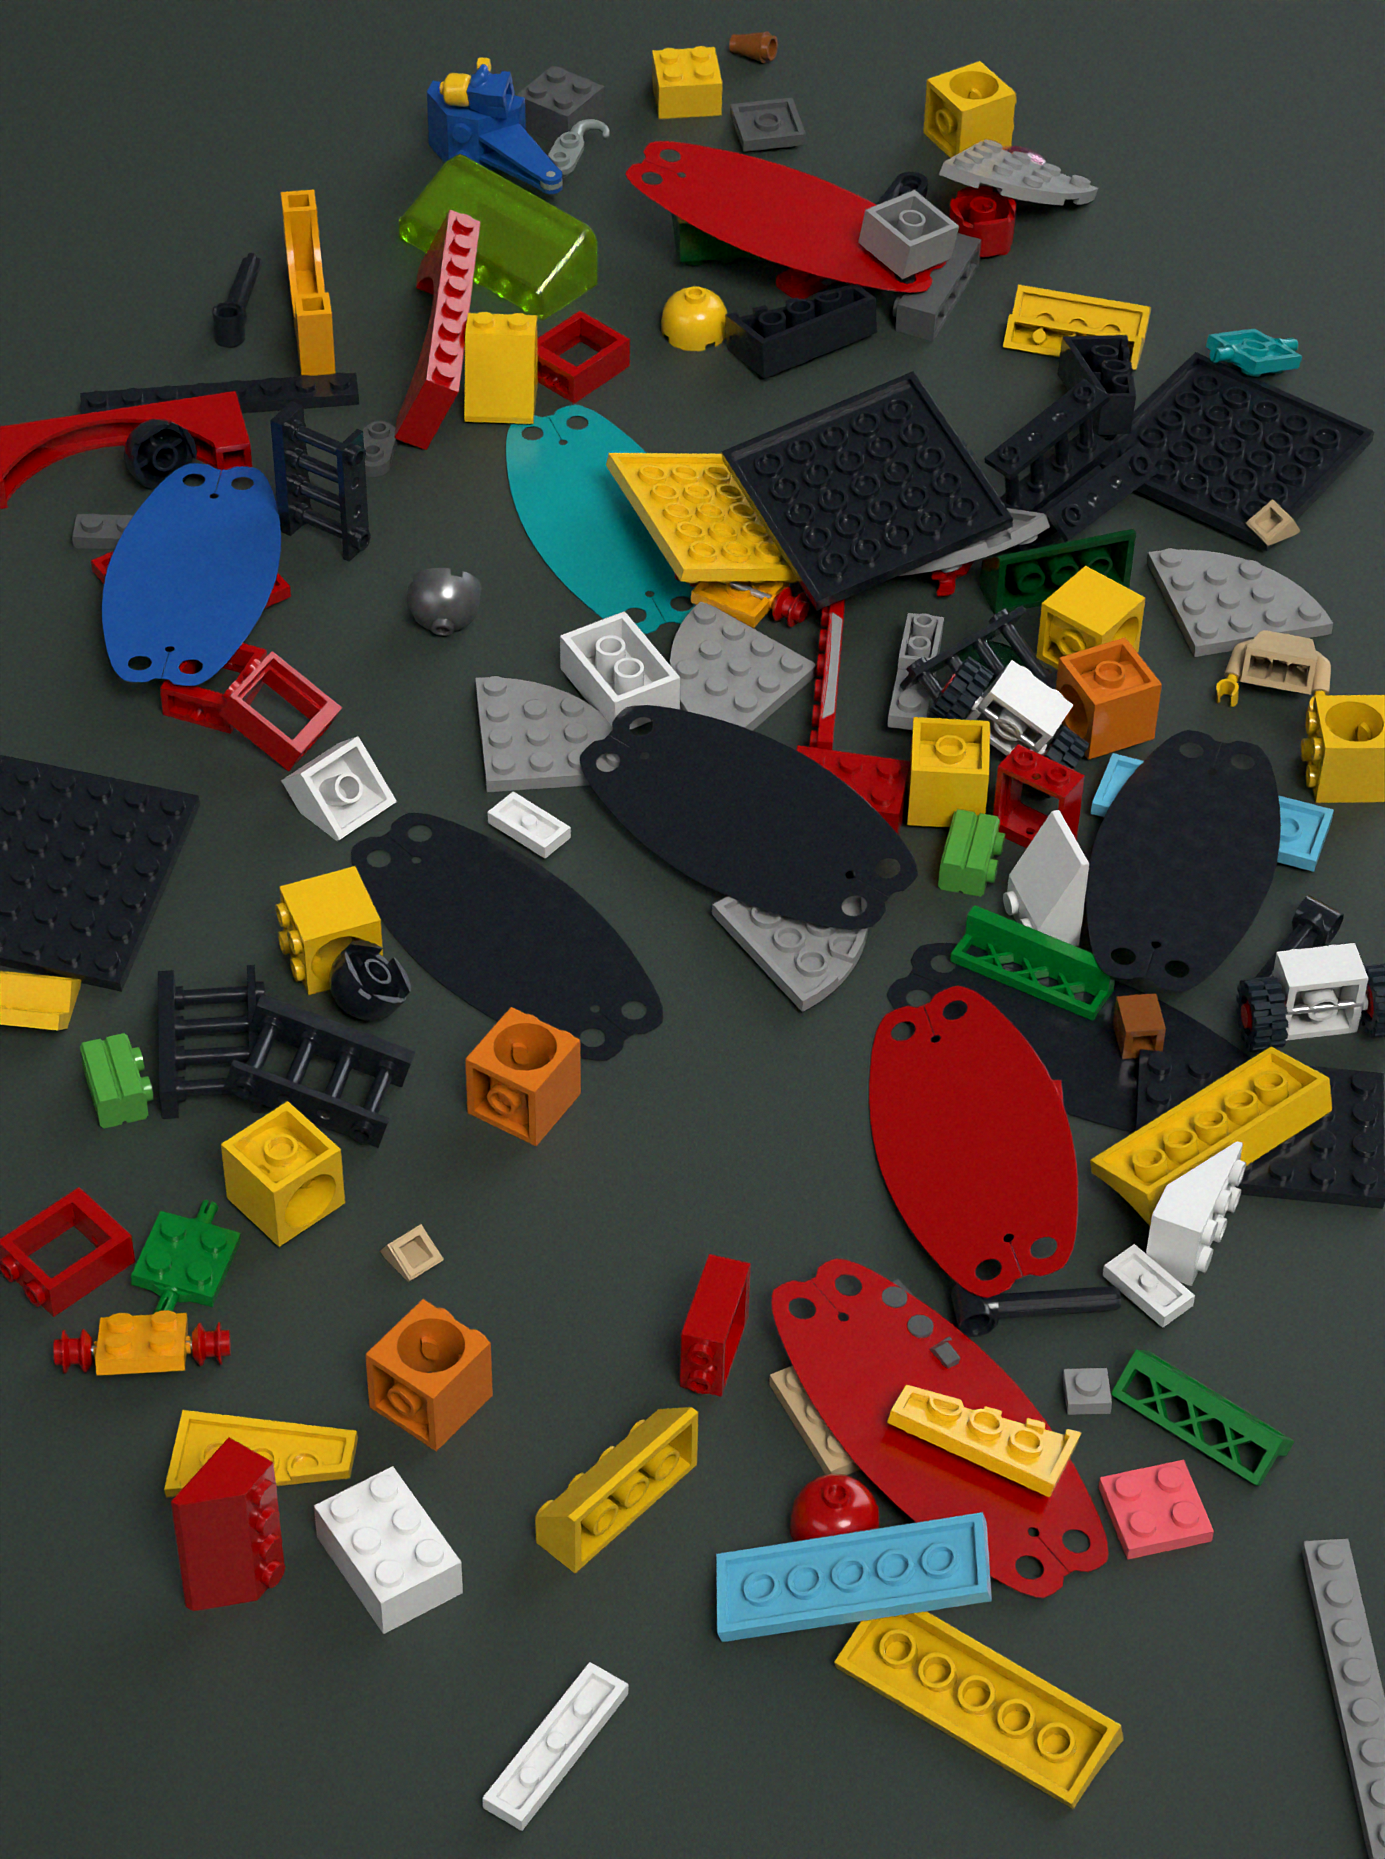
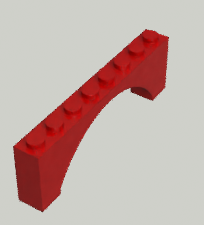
[394,209,480,450]
[0,391,252,509]

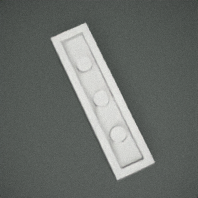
[482,1662,628,1831]

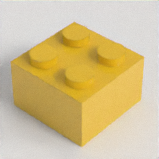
[652,46,722,119]

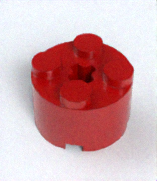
[949,185,1016,257]

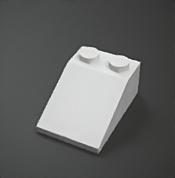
[1003,810,1089,947]

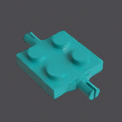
[1205,328,1302,377]

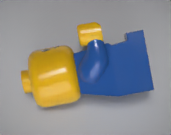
[440,57,515,119]

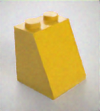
[464,312,538,424]

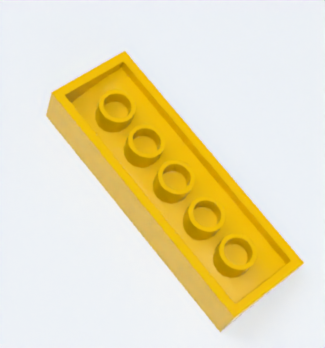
[1090,1046,1332,1226]
[834,1611,1124,1809]

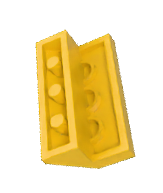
[1003,284,1151,371]
[0,971,81,1031]

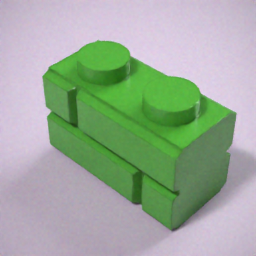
[938,809,1005,897]
[80,1033,154,1129]

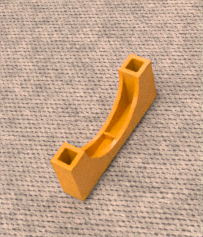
[281,189,336,376]

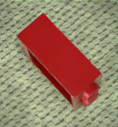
[537,310,630,404]
[160,643,267,734]
[218,651,342,771]
[993,744,1085,849]
[0,1187,135,1317]
[680,1254,751,1397]

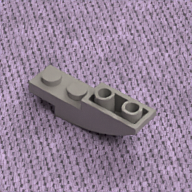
[888,613,944,730]

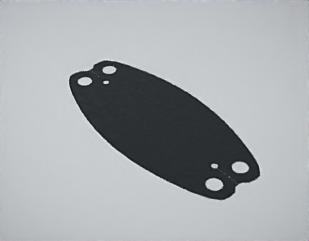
[580,705,918,929]
[1086,730,1281,992]
[351,813,664,1061]
[887,943,1252,1133]

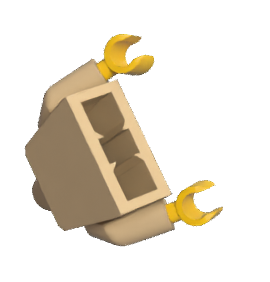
[1216,630,1331,713]

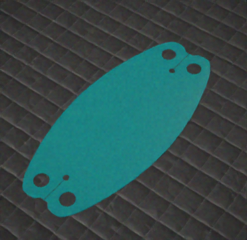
[506,405,696,634]

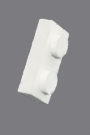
[487,791,571,858]
[1103,1244,1195,1327]

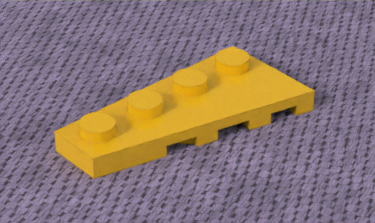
[887,1385,1081,1497]
[164,1410,358,1497]

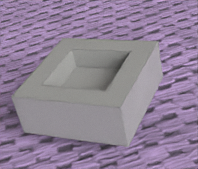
[1062,1368,1112,1415]

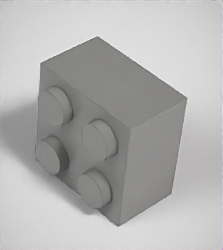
[858,190,959,279]

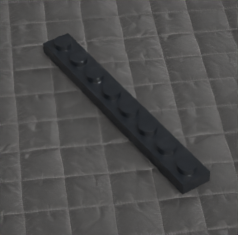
[80,372,359,414]

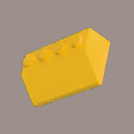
[535,1407,698,1573]

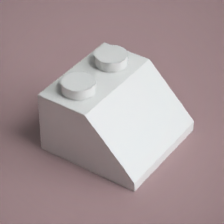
[281,736,397,841]

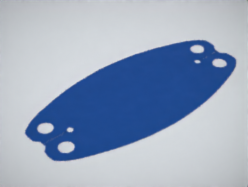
[102,463,281,686]

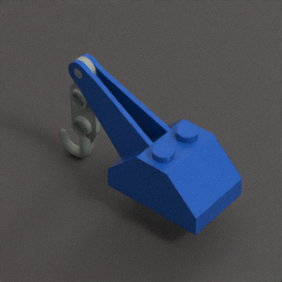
[427,81,610,194]

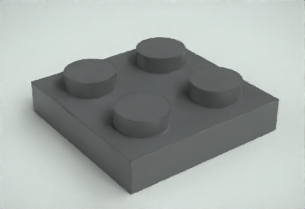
[730,98,806,152]

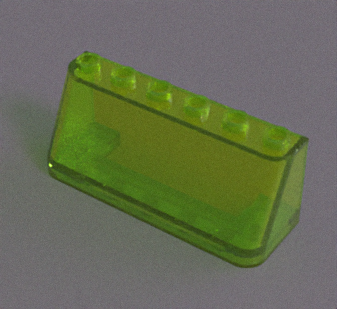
[399,154,598,321]

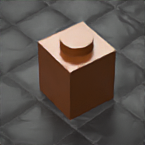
[1113,993,1166,1059]

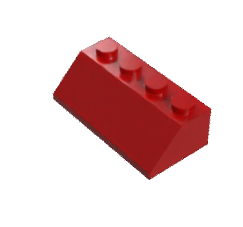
[171,1437,285,1611]

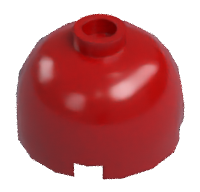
[790,1473,880,1542]

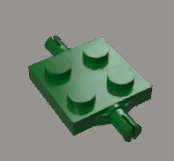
[131,1200,241,1314]

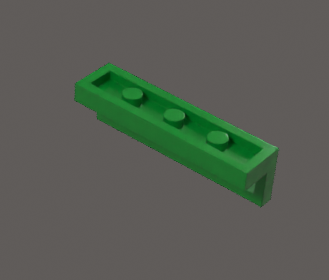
[950,905,1115,1021]
[1111,1349,1295,1486]

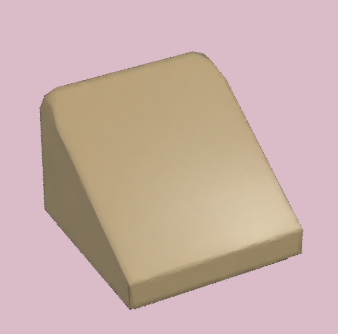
[1246,499,1301,546]
[380,1224,444,1282]

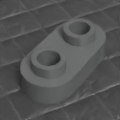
[363,421,398,477]

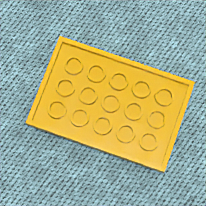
[606,453,798,584]

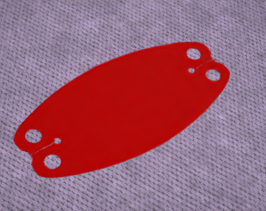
[625,141,948,293]
[869,986,1078,1298]
[771,1258,1108,1598]

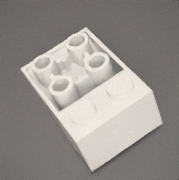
[1146,1141,1246,1286]

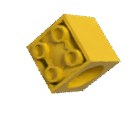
[923,61,1017,158]
[1036,566,1145,669]
[1301,695,1385,803]
[907,717,990,828]
[275,866,383,996]
[221,1101,345,1247]

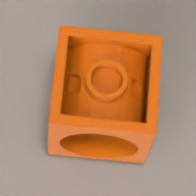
[1055,637,1162,760]
[465,1007,581,1146]
[365,1299,493,1451]

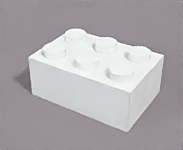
[560,611,680,729]
[314,1466,463,1634]

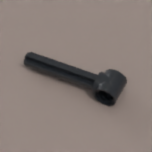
[212,253,262,347]
[1255,895,1344,978]
[951,1284,1121,1337]

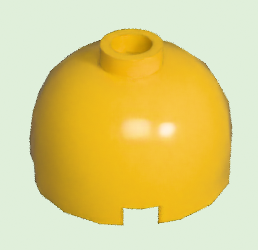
[661,286,728,351]

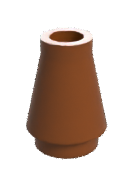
[729,31,778,63]

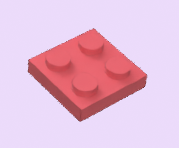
[1098,1460,1214,1560]

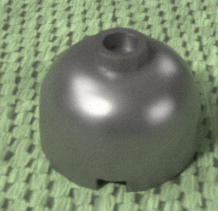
[408,568,481,636]

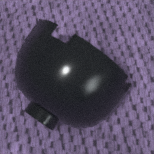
[124,419,197,489]
[328,940,411,1021]

